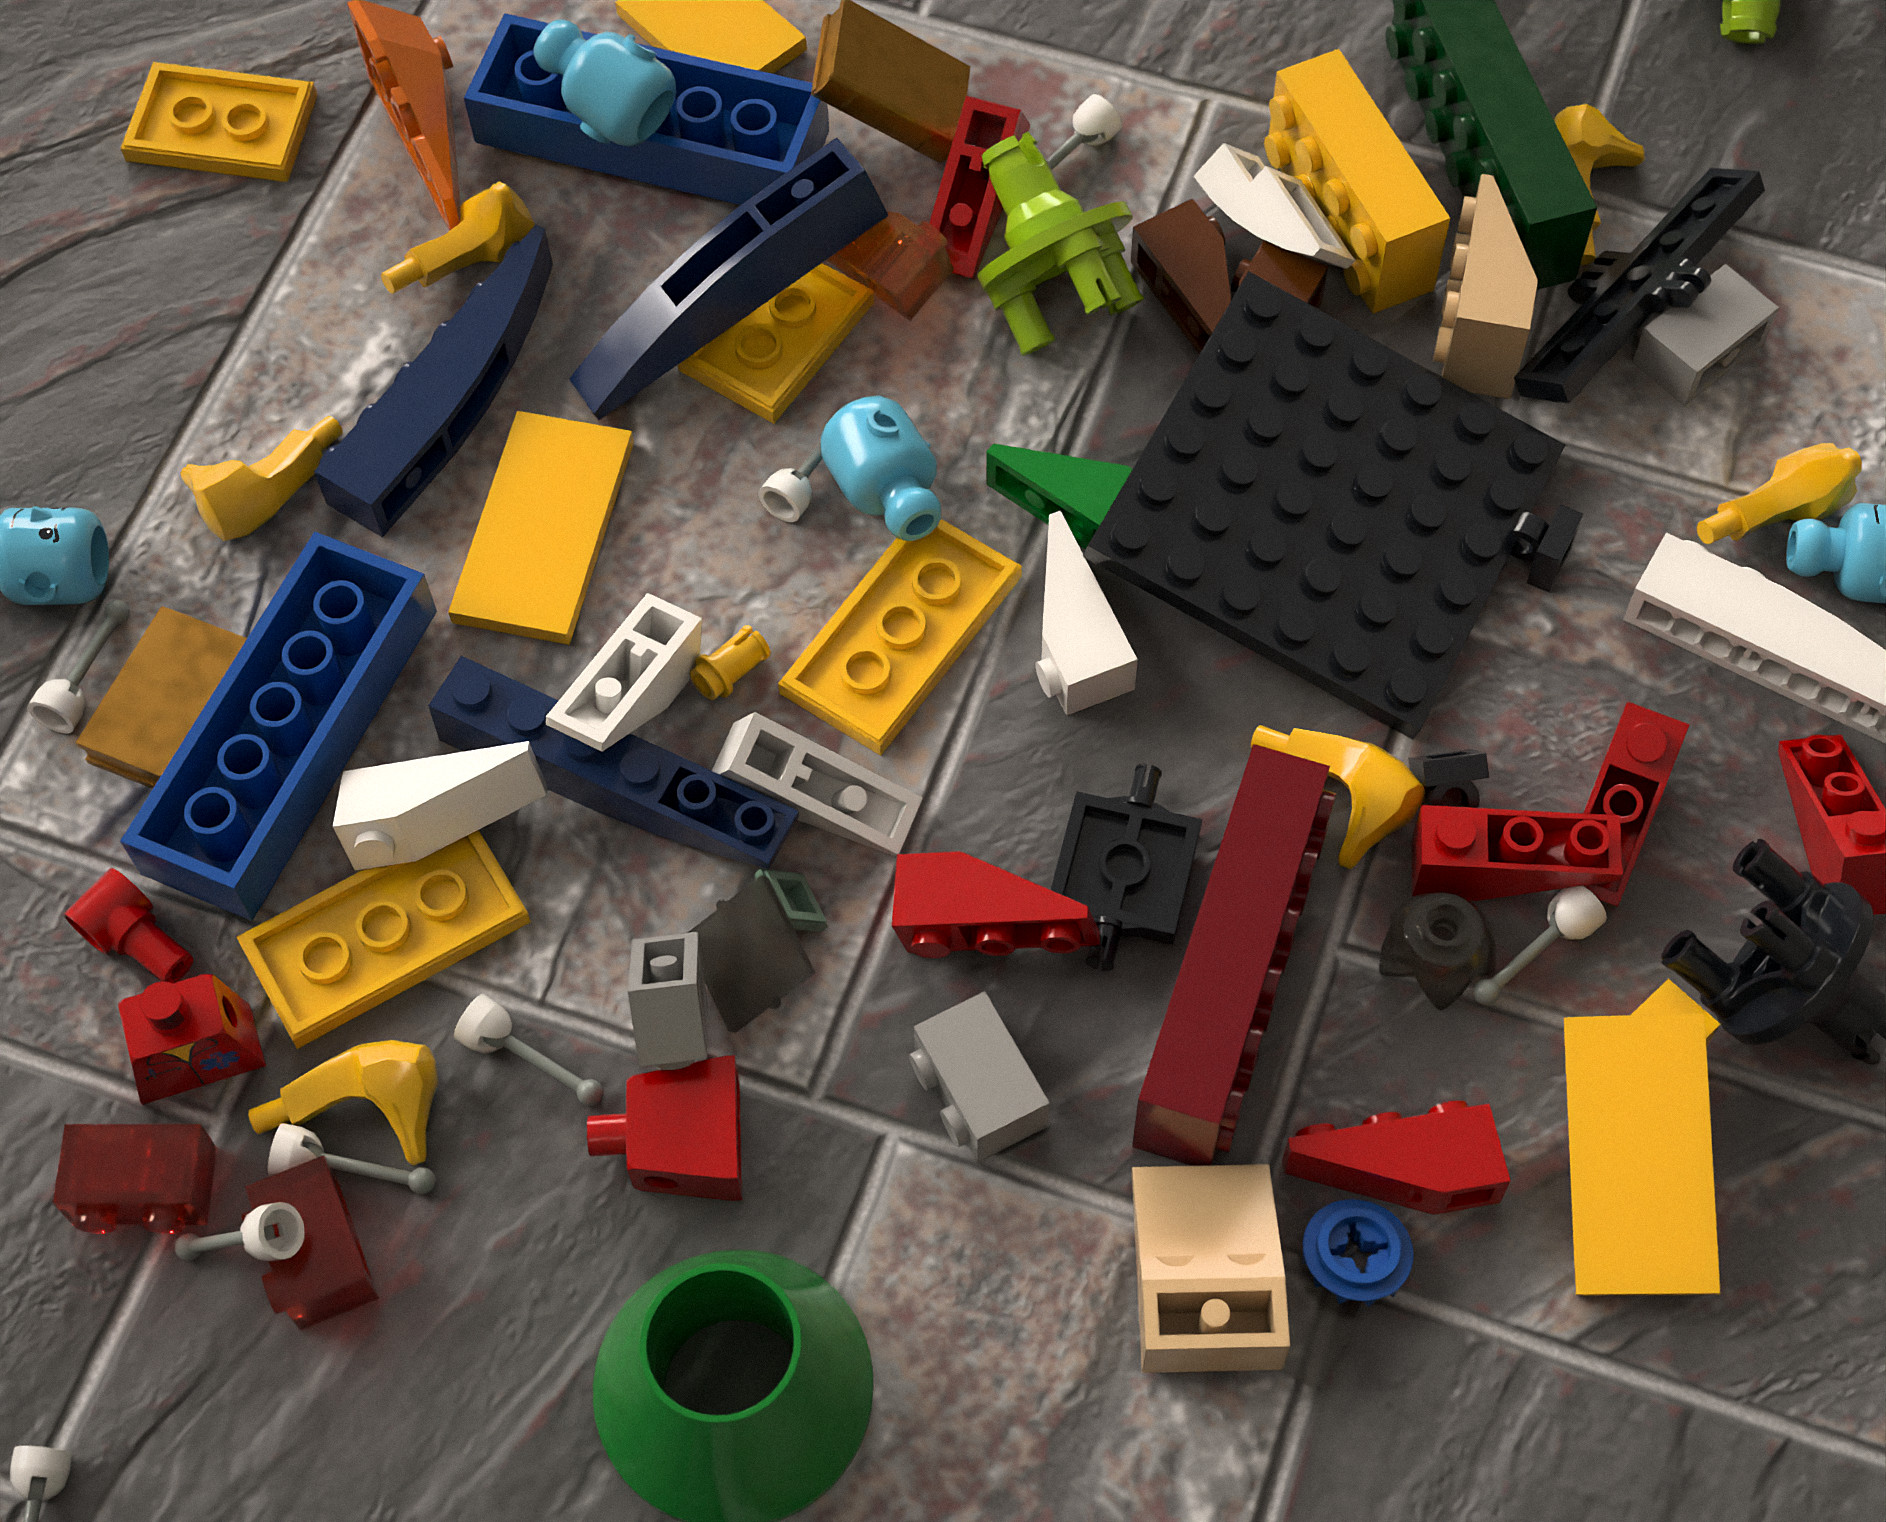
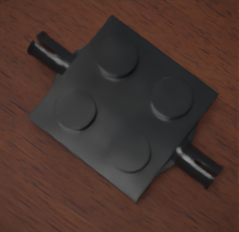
[1050,763,1203,971]

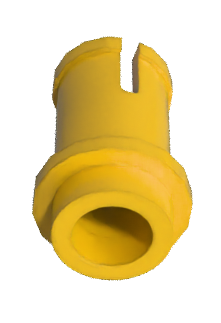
[690,625,771,700]

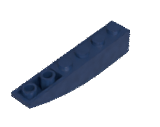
[569,138,889,420]
[314,225,553,538]
[428,656,799,869]

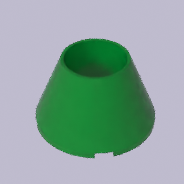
[593,1249,874,1522]

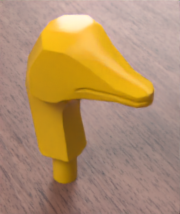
[1554,104,1645,265]
[381,181,535,294]
[180,416,343,541]
[1697,443,1862,544]
[1251,725,1425,869]
[249,1040,439,1166]

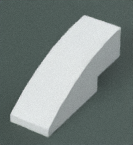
[1194,143,1355,269]

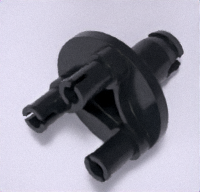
[1661,839,1886,1065]

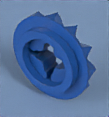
[1302,1199,1414,1307]

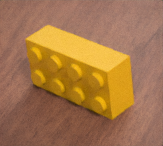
[1264,49,1451,314]

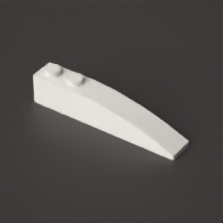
[1623,533,1886,744]

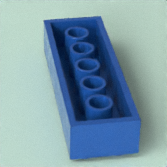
[464,13,830,205]
[120,531,437,921]

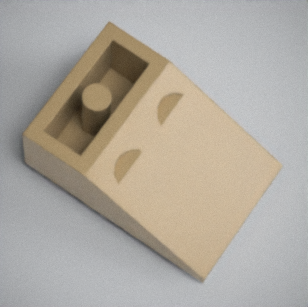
[1433,174,1538,399]
[1132,1164,1290,1373]

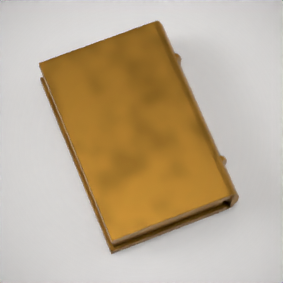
[811,0,971,163]
[76,606,247,789]

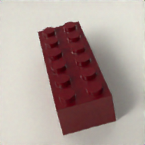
[1132,744,1336,1166]

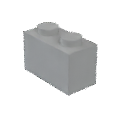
[1632,264,1779,406]
[627,932,708,1070]
[908,991,1050,1163]

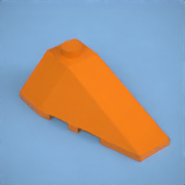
[347,0,461,231]

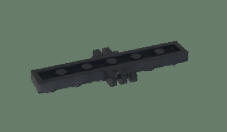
[1514,168,1765,403]

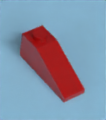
[918,96,1031,280]

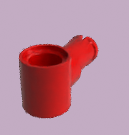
[63,868,194,984]

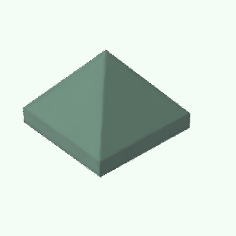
[754,869,828,932]

